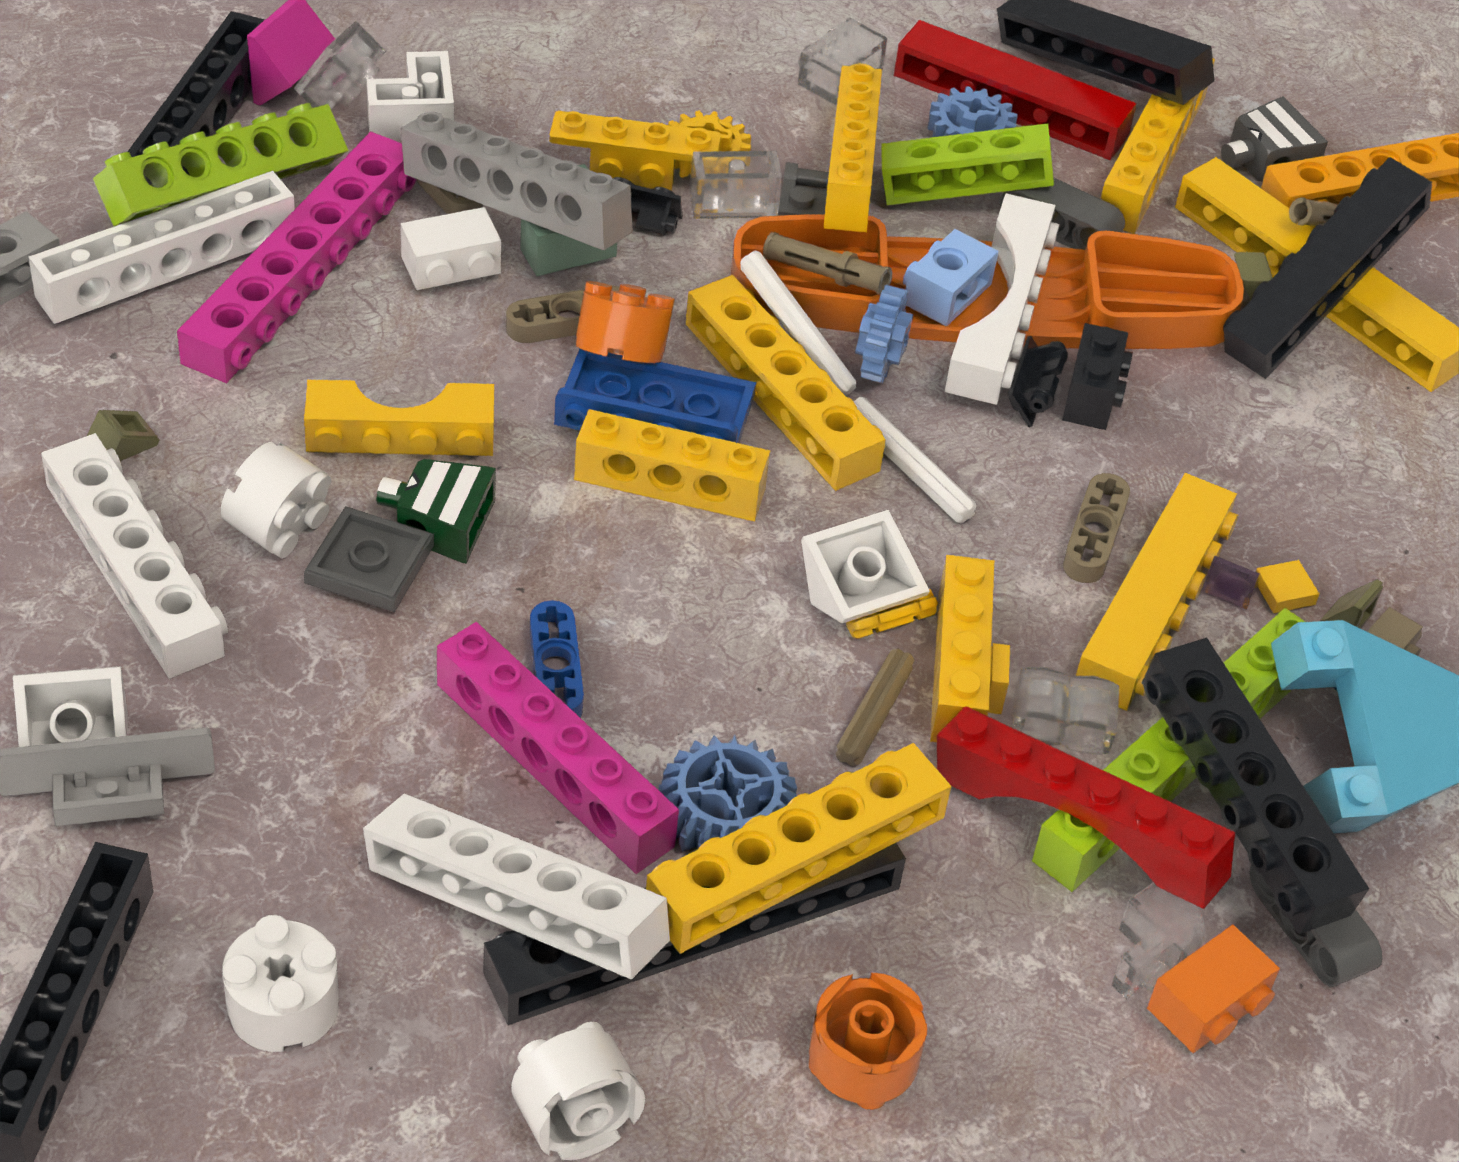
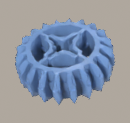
[658,735,797,852]

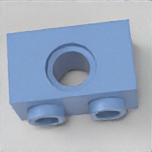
[903,229,999,327]

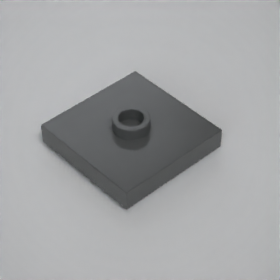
[304,506,434,612]

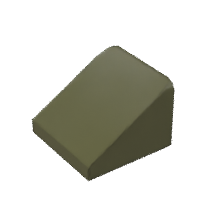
[1234,252,1273,301]
[87,410,160,461]
[1320,579,1383,629]

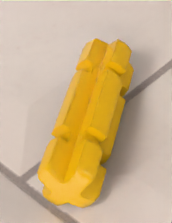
[846,589,938,639]

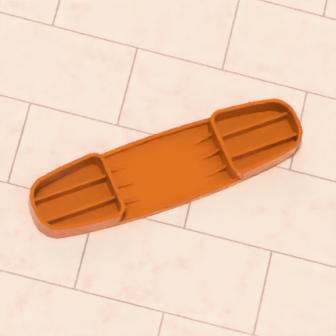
[731,214,1244,349]

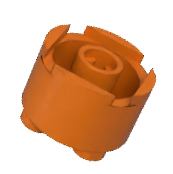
[575,281,675,363]
[809,973,927,1110]

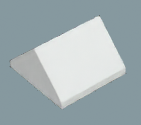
[801,510,930,624]
[13,666,128,747]

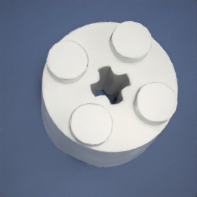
[221,442,331,559]
[222,915,339,1052]
[511,1021,645,1160]

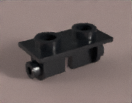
[612,177,683,235]
[1008,336,1068,427]

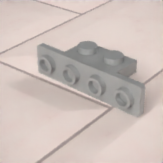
[0,728,215,826]

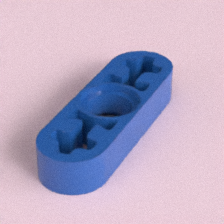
[530,600,584,718]

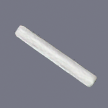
[740,251,856,396]
[854,397,977,524]

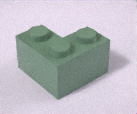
[520,164,617,277]

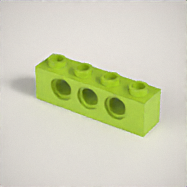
[881,124,1054,205]

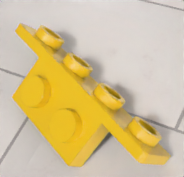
[549,111,721,191]

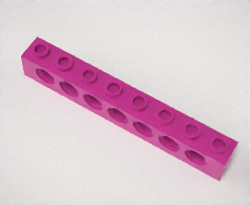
[177,131,417,384]

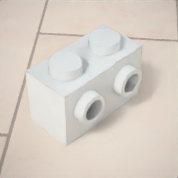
[401,207,501,290]

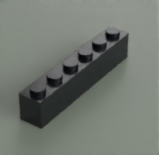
[997,0,1214,105]
[1223,157,1432,379]

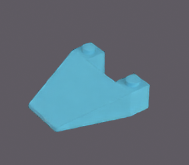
[1271,620,1459,833]

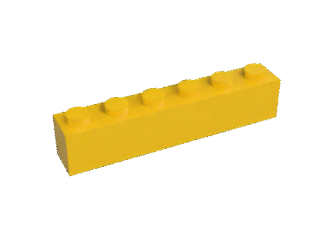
[1072,473,1239,711]

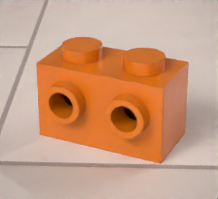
[1147,924,1280,1054]

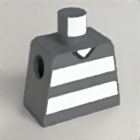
[1221,96,1328,182]

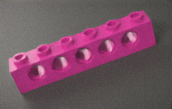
[437,622,679,874]

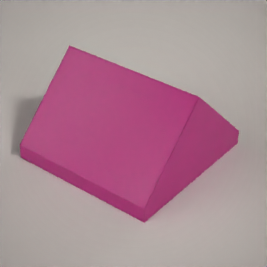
[247,0,339,106]

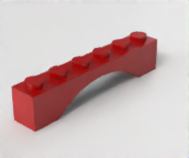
[936,706,1235,909]

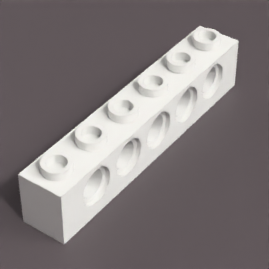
[29,171,295,324]
[41,433,228,679]
[363,794,670,980]

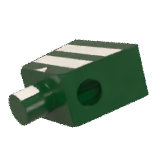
[376,459,496,564]

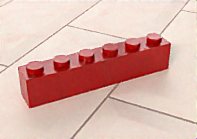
[894,20,1137,161]

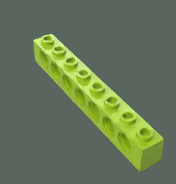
[1032,608,1305,892]

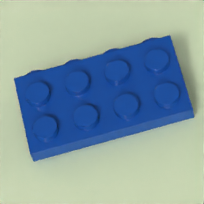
[554,348,756,443]

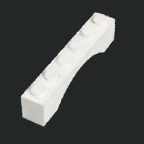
[945,193,1059,405]

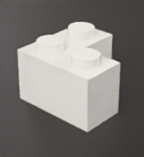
[367,51,454,143]

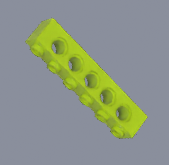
[93,103,349,226]

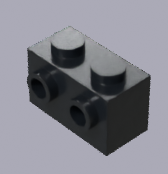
[1062,323,1133,430]

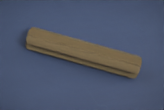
[836,648,914,767]

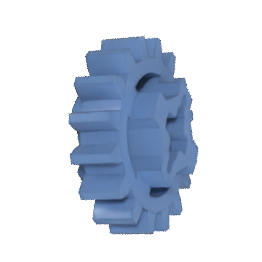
[928,86,1017,137]
[855,285,913,383]

